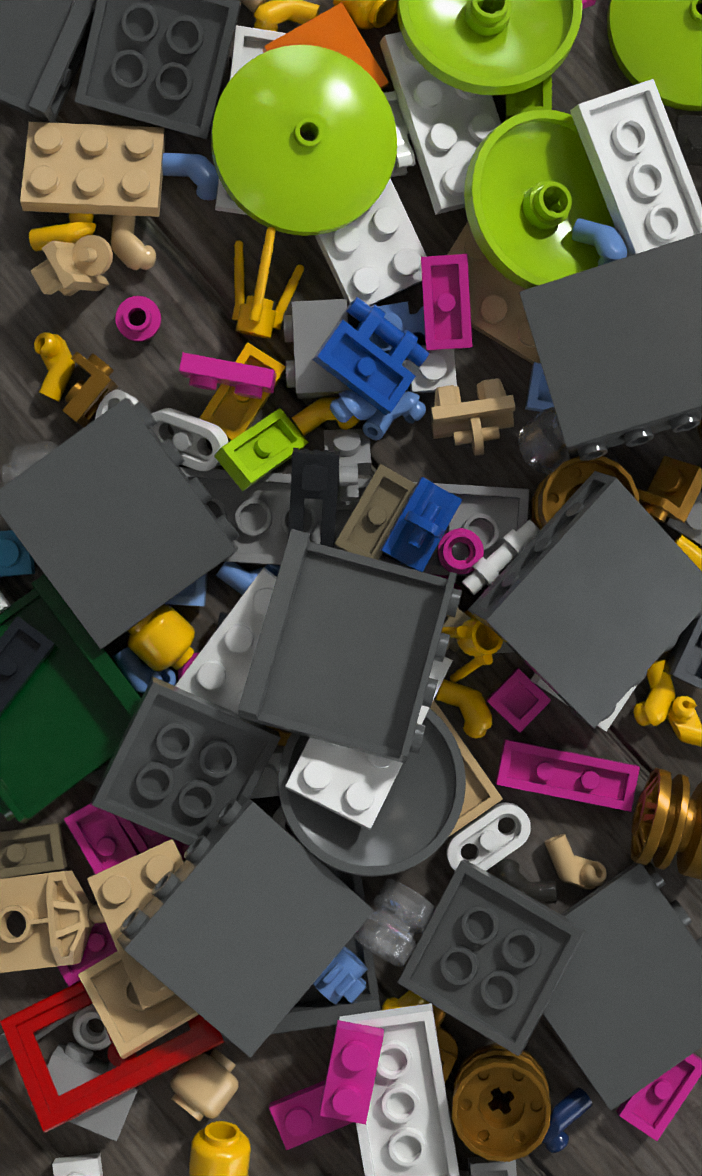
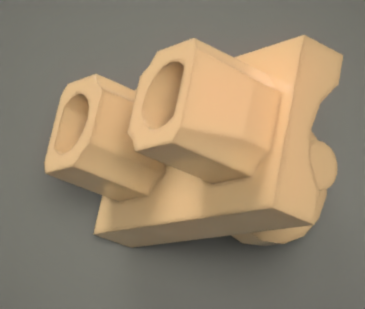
[31,235,113,296]
[431,378,515,456]

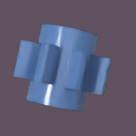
[313,946,368,1004]

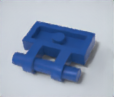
[312,297,429,415]

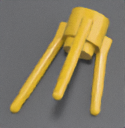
[232,227,304,339]
[441,610,503,683]

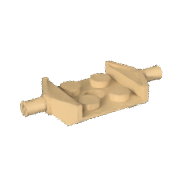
[0,870,105,973]

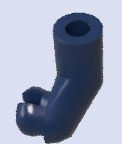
[542,1087,593,1153]

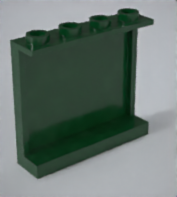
[0,574,141,824]

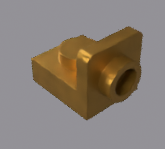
[62,351,118,427]
[637,456,702,523]

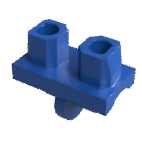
[380,477,463,572]

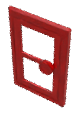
[0,981,225,1133]

